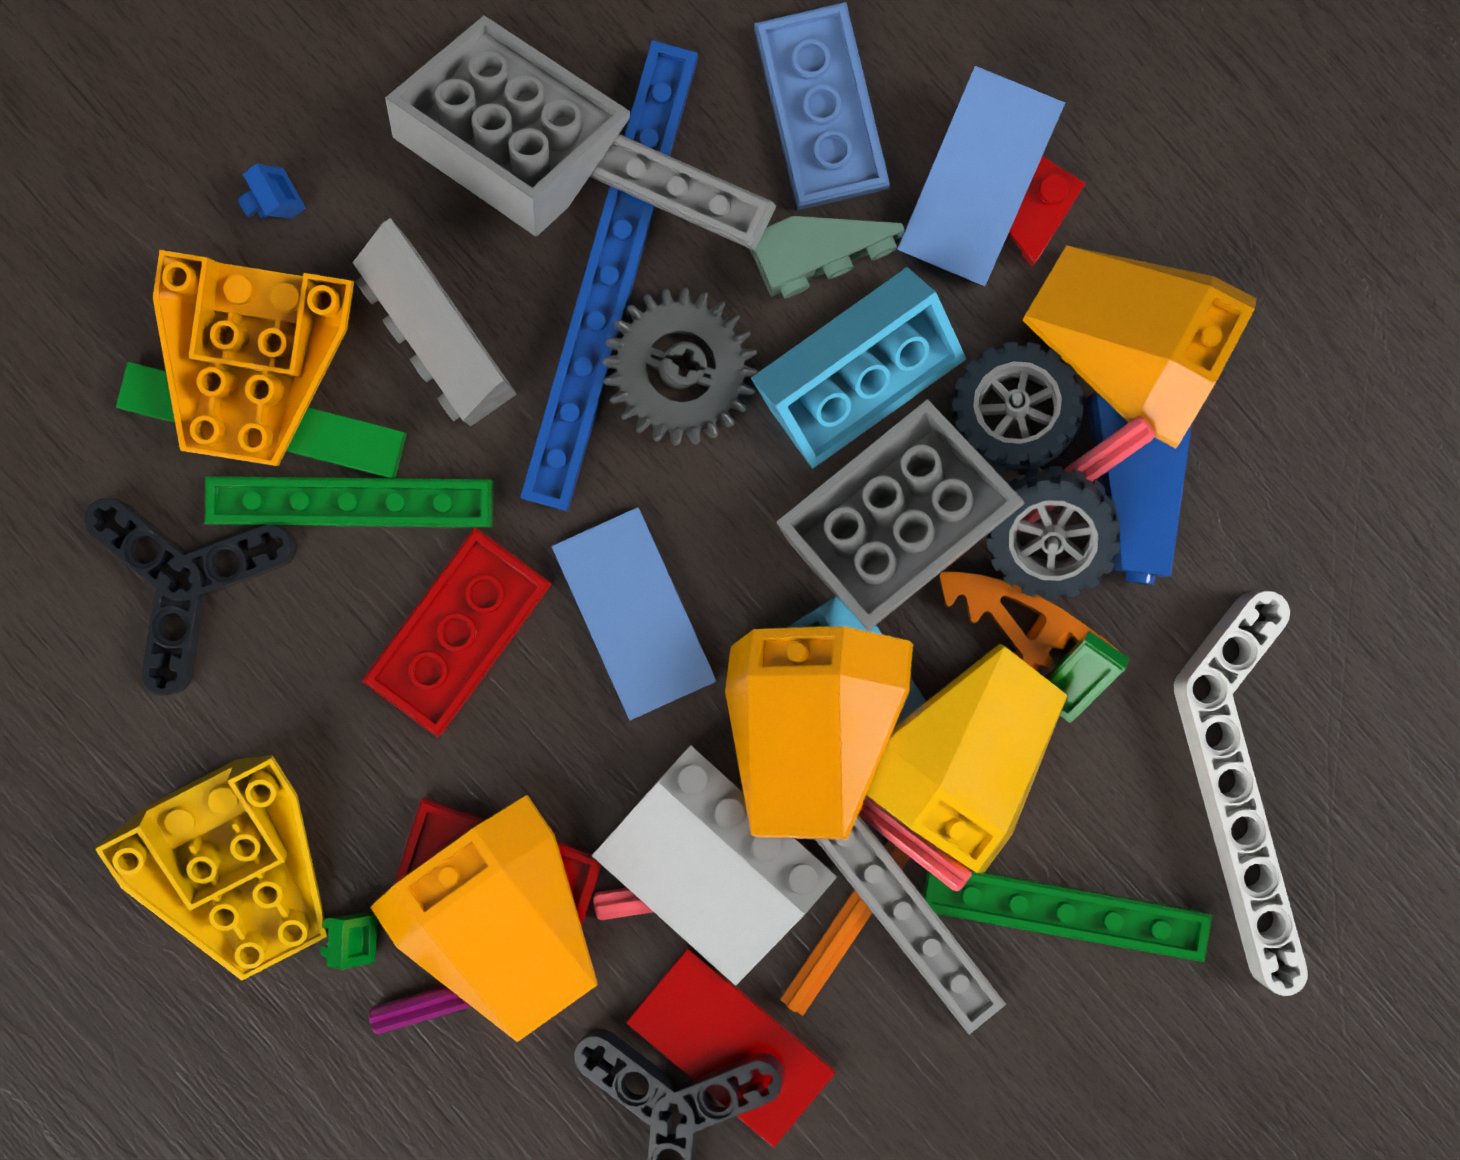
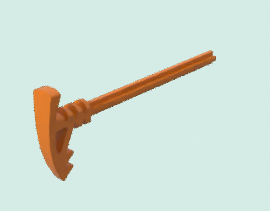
[780,572,1117,1016]

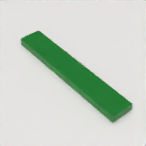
[116,362,407,478]
[205,476,493,528]
[921,869,1213,962]

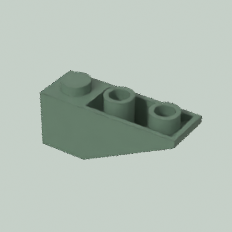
[750,216,905,298]

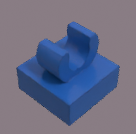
[237,163,306,219]

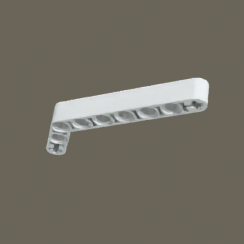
[1174,591,1308,996]

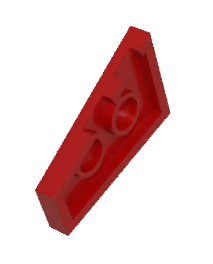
[938,148,1086,267]

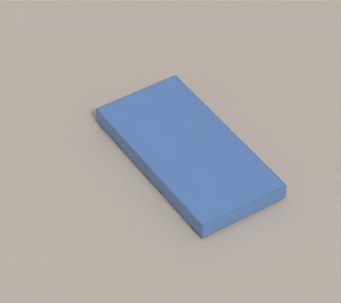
[754,2,890,211]
[897,66,1065,286]
[551,507,717,721]

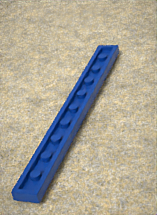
[520,40,698,512]

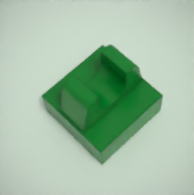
[320,912,378,970]

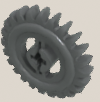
[602,287,759,446]

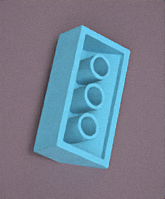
[751,267,966,469]

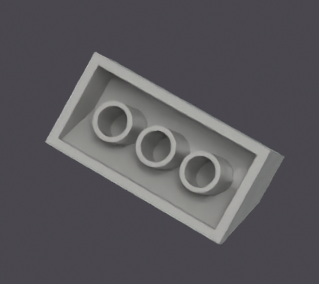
[353,218,517,426]

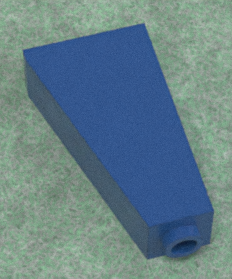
[1087,392,1192,585]

